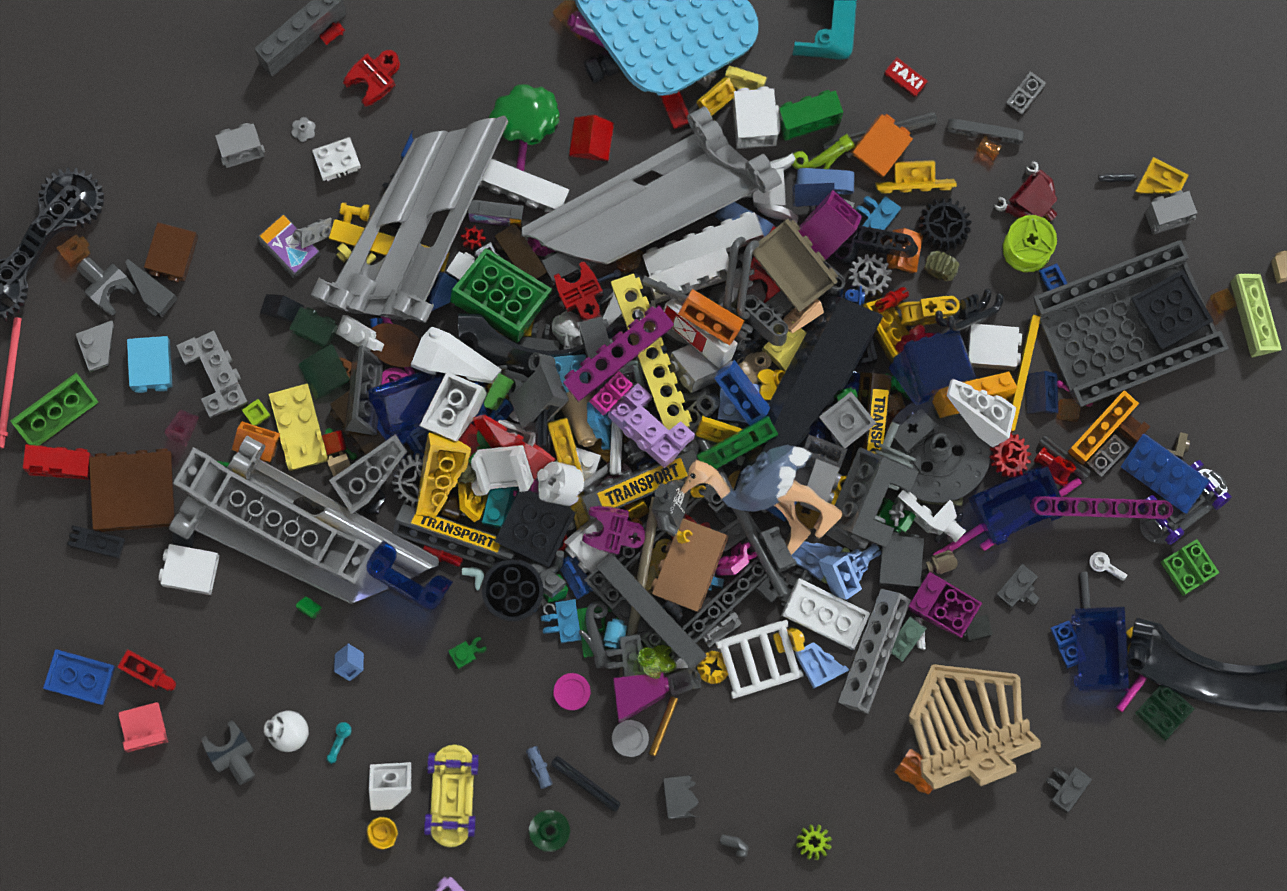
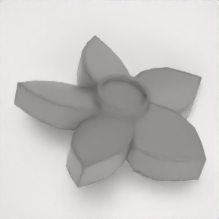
[889,502,904,526]

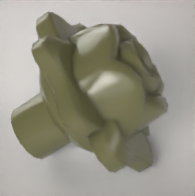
[457,463,476,483]

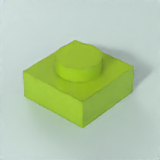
[242,399,270,426]

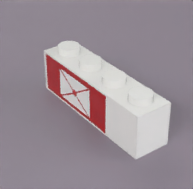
[663,298,738,368]

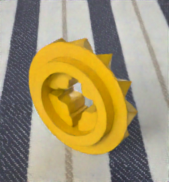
[697,651,728,684]

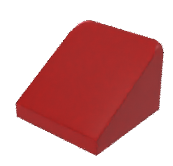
[322,430,347,455]

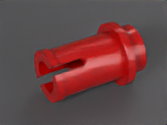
[319,22,345,45]

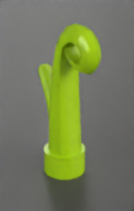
[792,134,855,170]

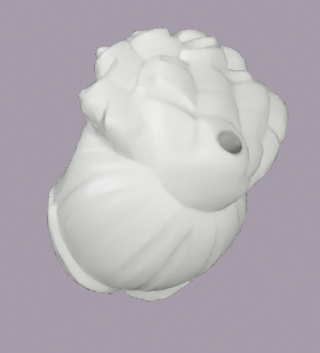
[551,311,583,349]

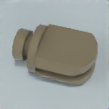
[925,550,958,574]

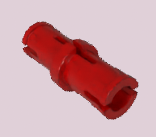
[875,287,909,312]

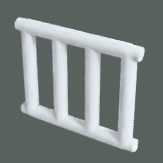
[716,620,804,699]

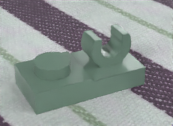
[891,616,927,662]

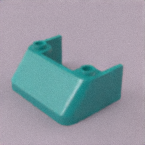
[793,0,857,59]

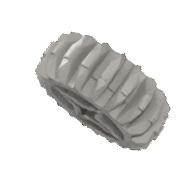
[392,453,424,507]

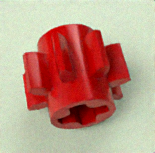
[461,225,486,251]

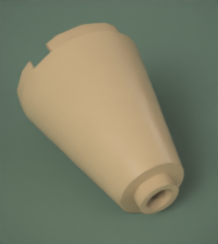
[561,390,598,447]

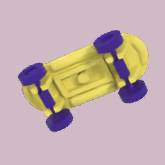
[425,745,479,847]

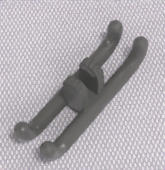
[723,237,760,319]

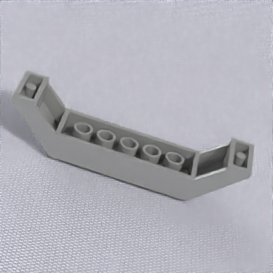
[173,448,375,584]

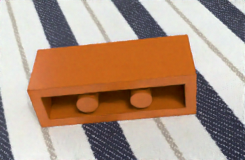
[678,289,744,345]

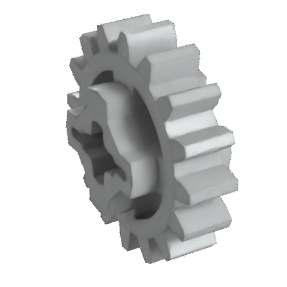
[848,254,892,298]

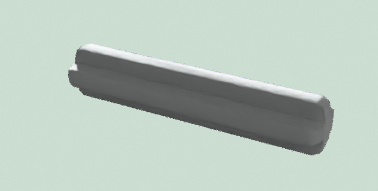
[1038,436,1090,480]

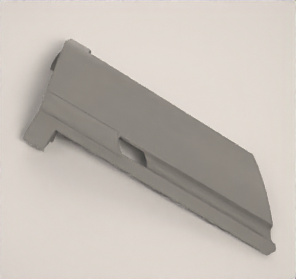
[169,436,439,604]

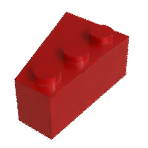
[23,444,93,480]

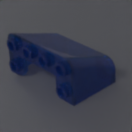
[889,330,977,405]
[366,540,453,612]

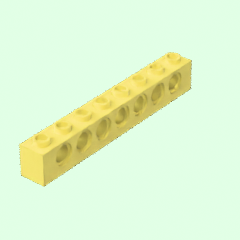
[611,273,692,430]

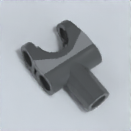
[77,257,137,316]

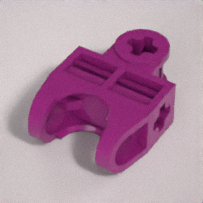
[582,506,645,554]

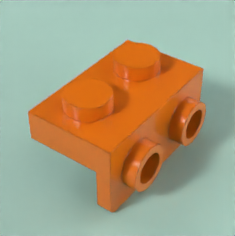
[887,228,923,273]
[894,749,933,795]

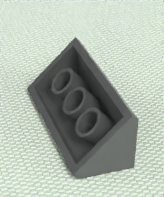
[345,345,383,435]

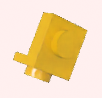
[773,627,805,653]

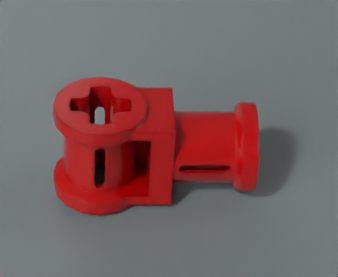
[1034,447,1076,486]

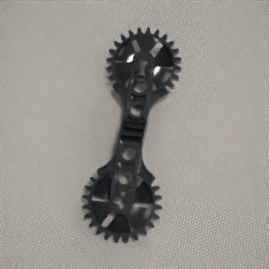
[0,167,104,322]

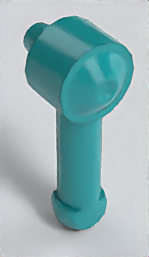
[326,722,352,764]

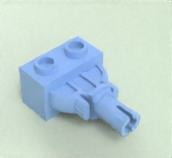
[818,544,881,600]

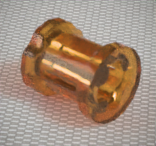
[976,136,1002,161]

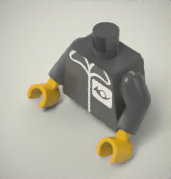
[652,480,706,544]

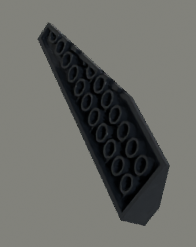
[726,295,883,515]

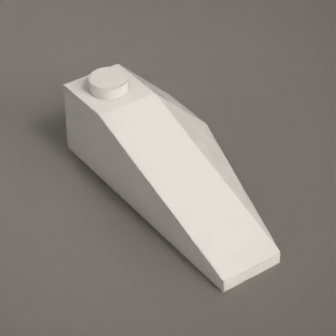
[947,379,1016,447]

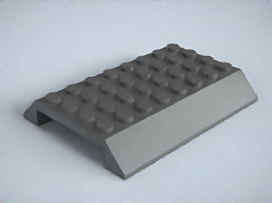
[1033,240,1229,407]

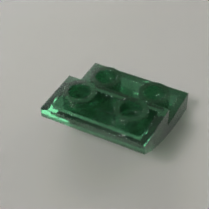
[1135,685,1194,741]

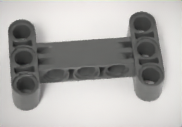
[745,261,845,346]

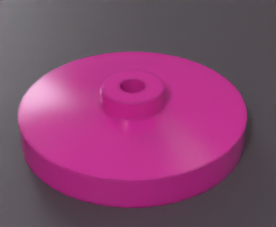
[554,673,590,711]

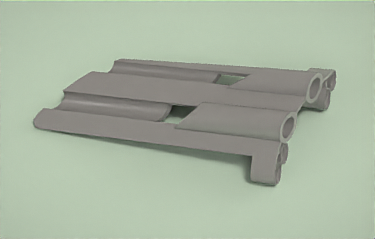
[311,116,508,323]

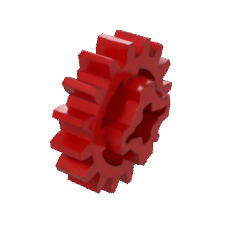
[989,433,1031,478]

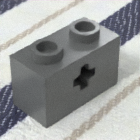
[893,408,937,455]

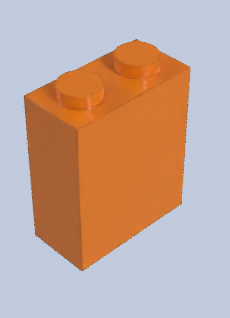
[850,114,913,177]

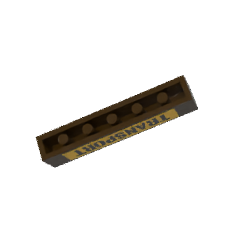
[851,372,892,466]

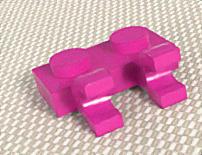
[715,542,757,575]

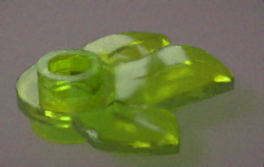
[637,645,677,679]

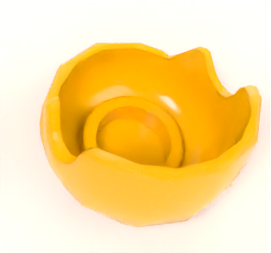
[366,817,398,849]

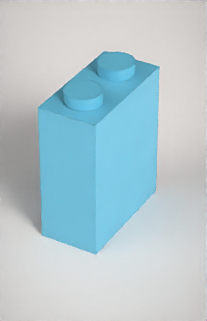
[127,336,172,393]

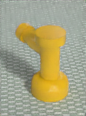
[340,202,370,224]

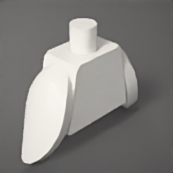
[743,153,799,223]

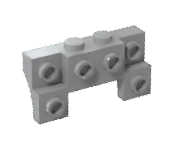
[176,331,248,418]

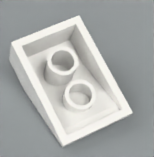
[420,372,487,442]

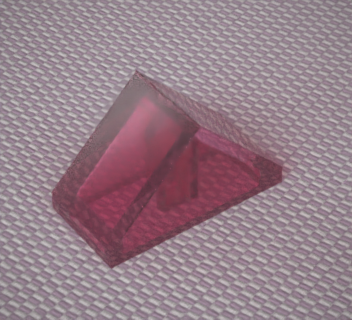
[165,409,199,446]

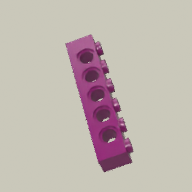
[563,306,674,403]

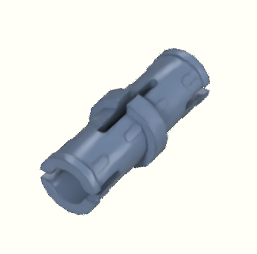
[526,746,553,789]

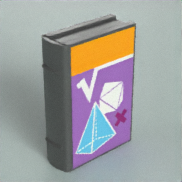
[468,200,524,228]
[257,213,321,278]

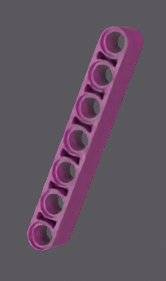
[1030,496,1173,519]

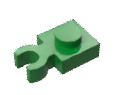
[448,637,487,669]

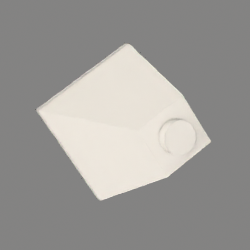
[369,762,411,810]

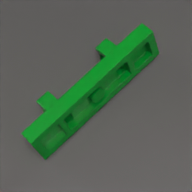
[697,416,778,469]

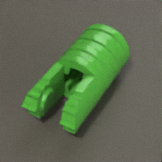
[484,373,515,410]

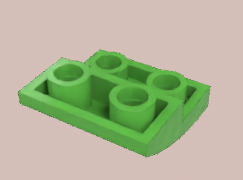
[1160,539,1219,596]

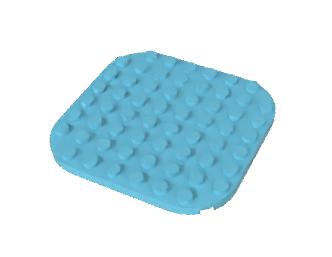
[575,0,758,96]

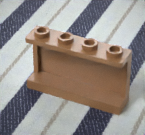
[651,519,729,612]

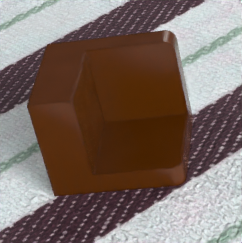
[1116,415,1150,445]

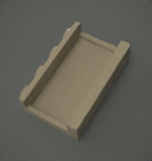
[752,218,838,313]

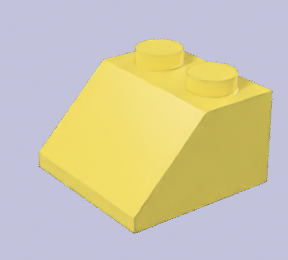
[762,321,806,372]

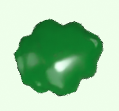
[488,84,560,145]

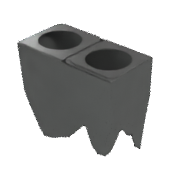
[663,775,700,819]

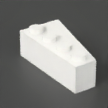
[649,247,729,304]

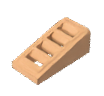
[782,299,824,333]

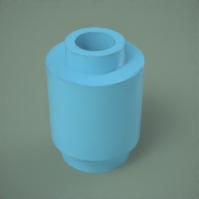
[603,619,628,649]

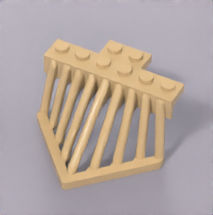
[909,665,1041,790]

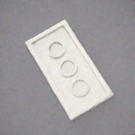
[781,578,870,650]

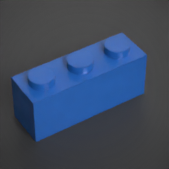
[714,360,770,426]

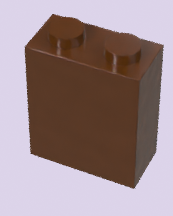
[144,222,198,283]

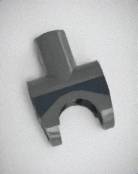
[201,720,255,785]

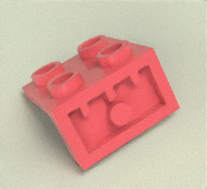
[119,702,168,753]

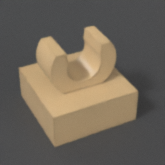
[327,452,351,477]

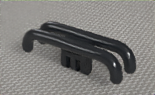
[935,289,1004,332]

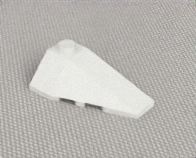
[411,327,502,383]

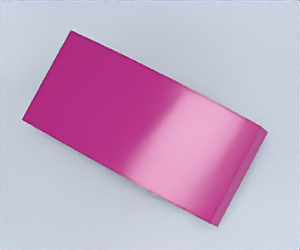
[589,371,633,416]

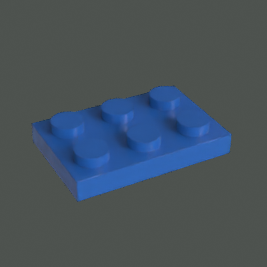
[43,649,116,706]

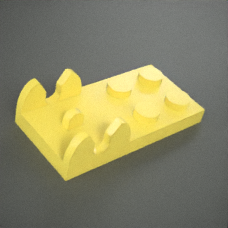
[269,383,328,472]

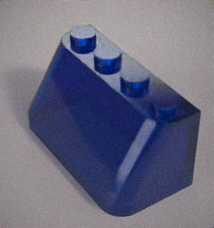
[368,371,446,437]

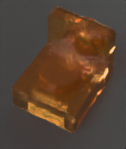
[616,249,646,274]

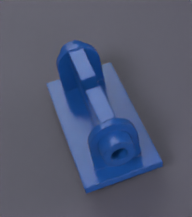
[842,285,865,306]
[560,556,592,599]

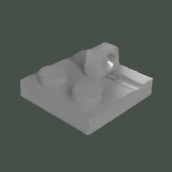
[819,392,877,449]

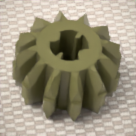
[924,251,959,281]

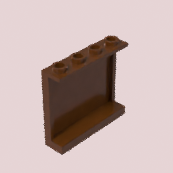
[89,448,175,532]

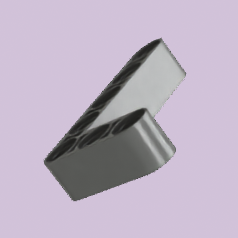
[623,360,720,432]

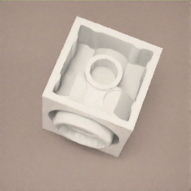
[732,87,780,148]

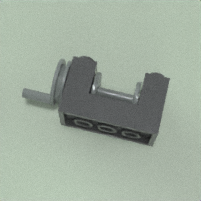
[834,422,918,547]

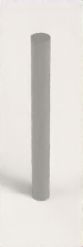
[577,452,628,496]

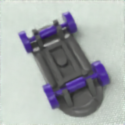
[1138,460,1231,545]

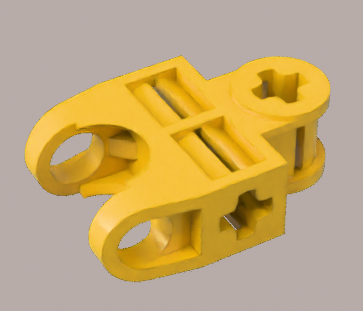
[898,296,960,326]

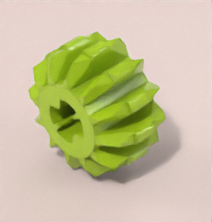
[797,825,832,860]

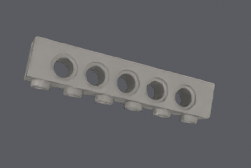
[838,589,911,714]

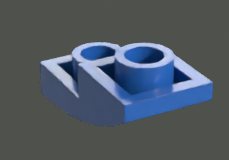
[1051,621,1086,668]

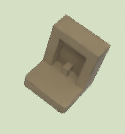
[1167,432,1190,459]

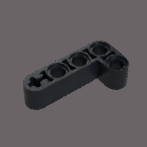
[834,225,918,266]

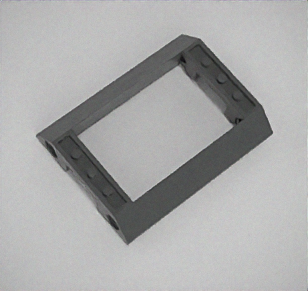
[584,483,768,669]

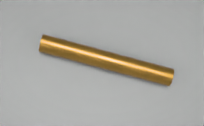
[648,696,678,756]

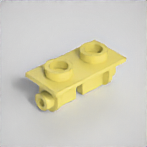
[725,66,767,90]

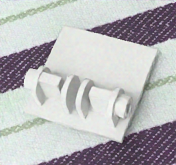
[312,137,361,181]

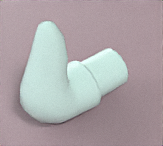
[462,567,484,590]

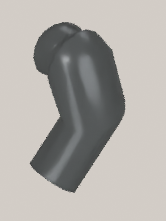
[720,835,749,857]

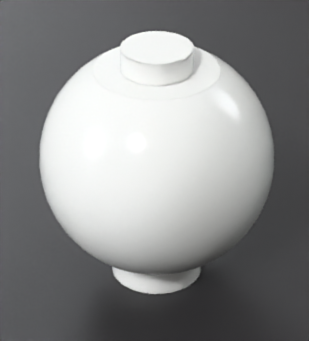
[264,711,309,752]

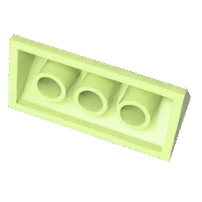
[1230,274,1282,357]

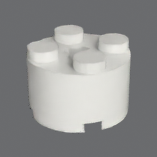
[537,462,584,506]

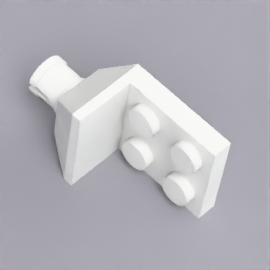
[894,490,966,543]

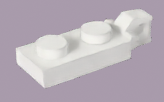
[336,315,384,352]

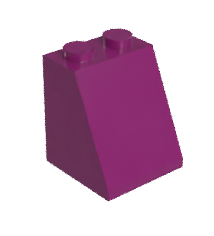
[798,190,862,260]
[614,672,669,723]

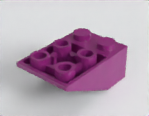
[908,572,982,638]

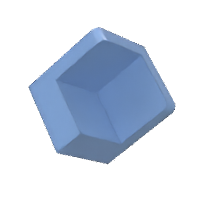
[334,644,364,681]

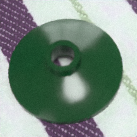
[529,810,570,852]

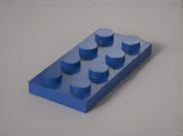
[1121,434,1211,514]

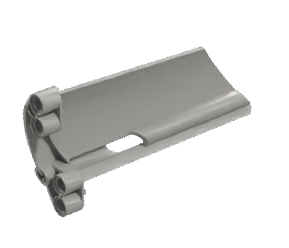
[521,106,782,264]

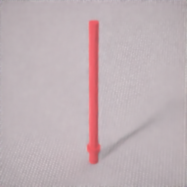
[0,317,22,449]

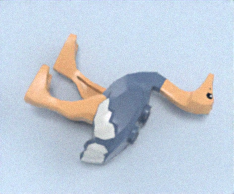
[681,445,842,555]

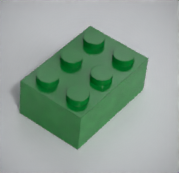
[779,90,843,141]

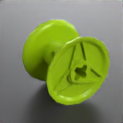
[1003,215,1057,272]

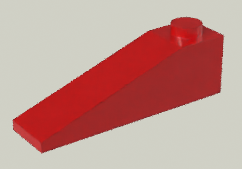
[472,415,555,480]

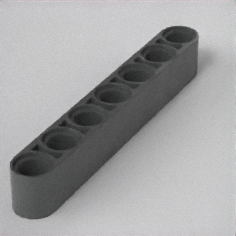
[596,553,707,670]

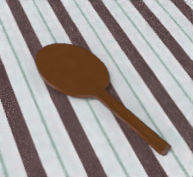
[371,323,476,382]

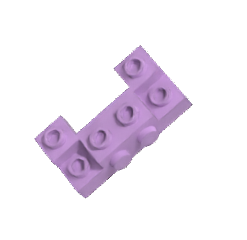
[608,383,695,468]

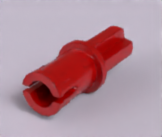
[423,545,463,567]

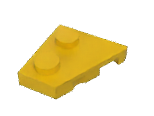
[1135,157,1189,193]
[458,482,489,522]

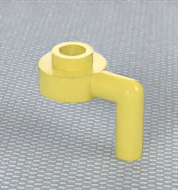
[336,243,377,265]

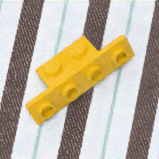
[875,160,956,193]

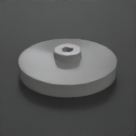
[612,720,649,757]

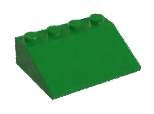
[450,248,552,343]

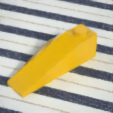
[416,433,471,517]

